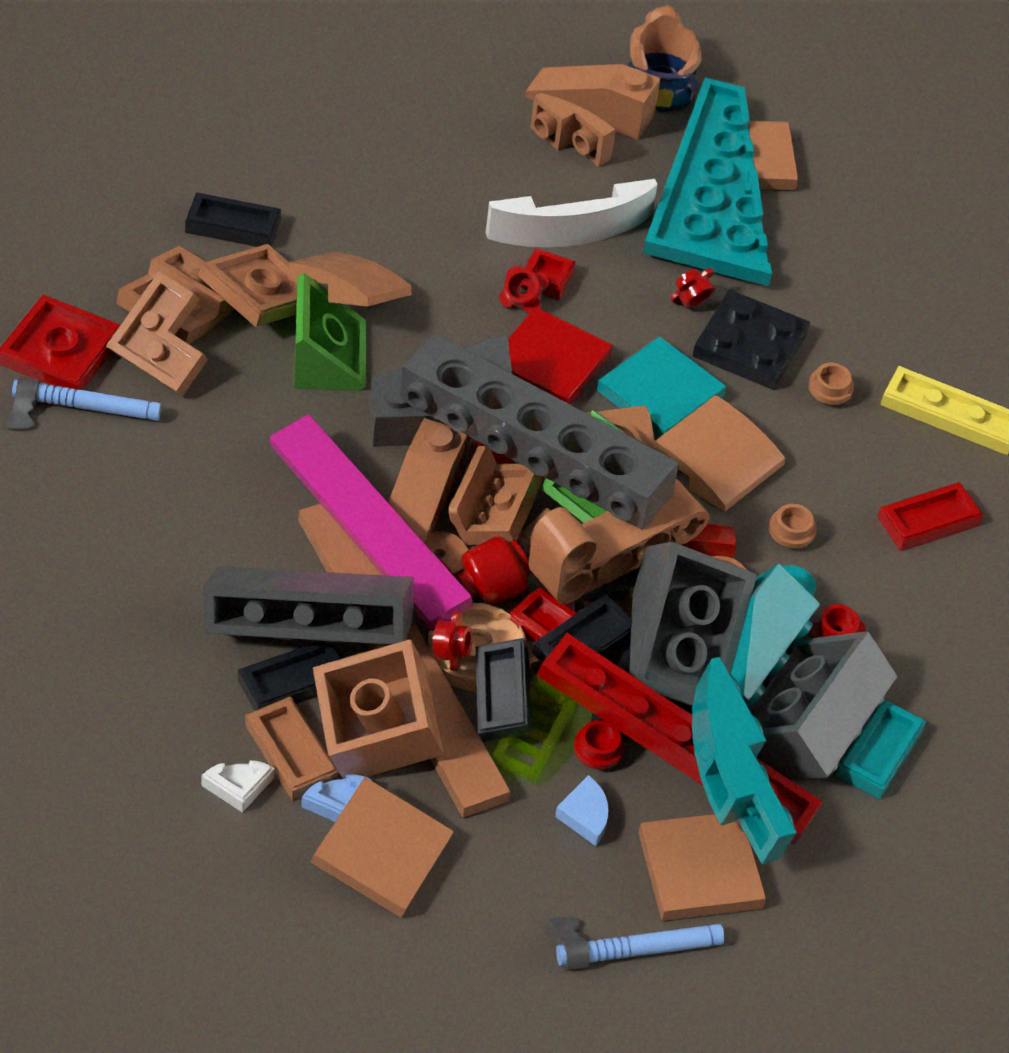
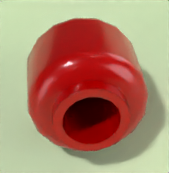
[457,536,532,607]

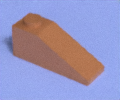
[525,64,661,140]
[388,418,468,545]

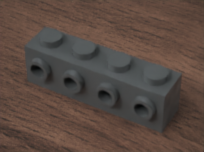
[204,566,414,646]

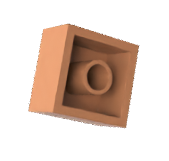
[313,639,444,778]

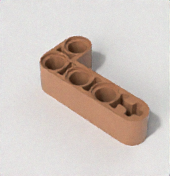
[529,479,710,604]

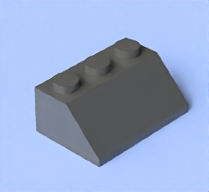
[748,631,897,780]

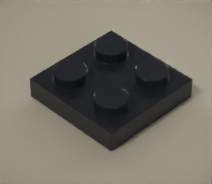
[692,289,810,390]

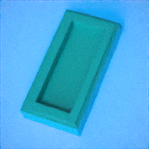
[835,699,927,800]

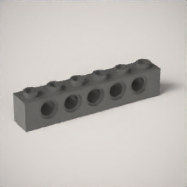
[401,334,679,530]

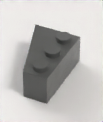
[369,334,512,447]

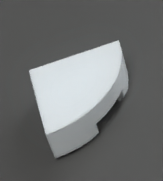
[201,760,275,812]

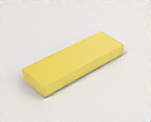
[880,366,1009,455]

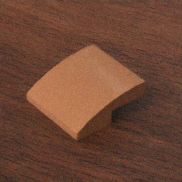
[116,246,234,344]
[289,252,411,306]
[655,395,785,512]

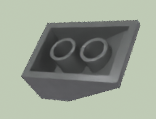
[629,542,757,707]

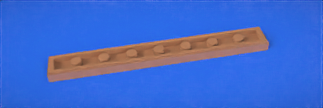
[298,504,511,818]

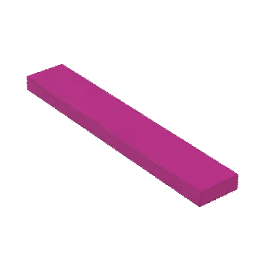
[269,414,473,631]

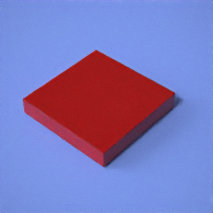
[0,294,120,390]
[508,307,613,405]

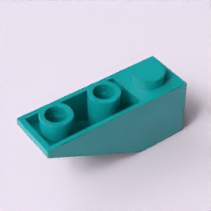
[730,563,820,708]

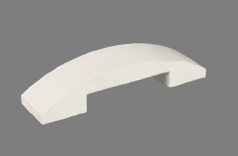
[486,179,657,248]

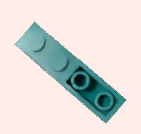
[692,657,797,864]

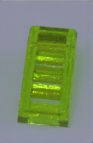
[491,674,580,784]

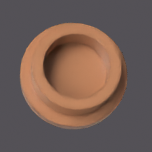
[808,363,854,405]
[769,504,817,549]

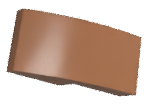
[530,93,616,167]

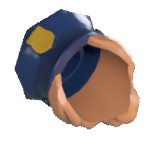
[627,5,702,111]

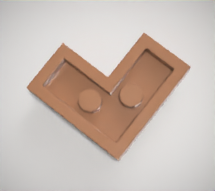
[106,271,209,397]

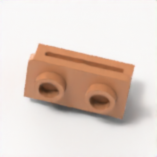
[449,446,545,545]

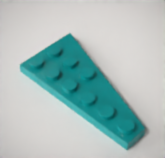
[643,77,772,286]

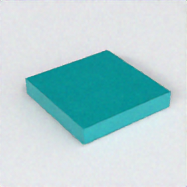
[597,336,726,438]

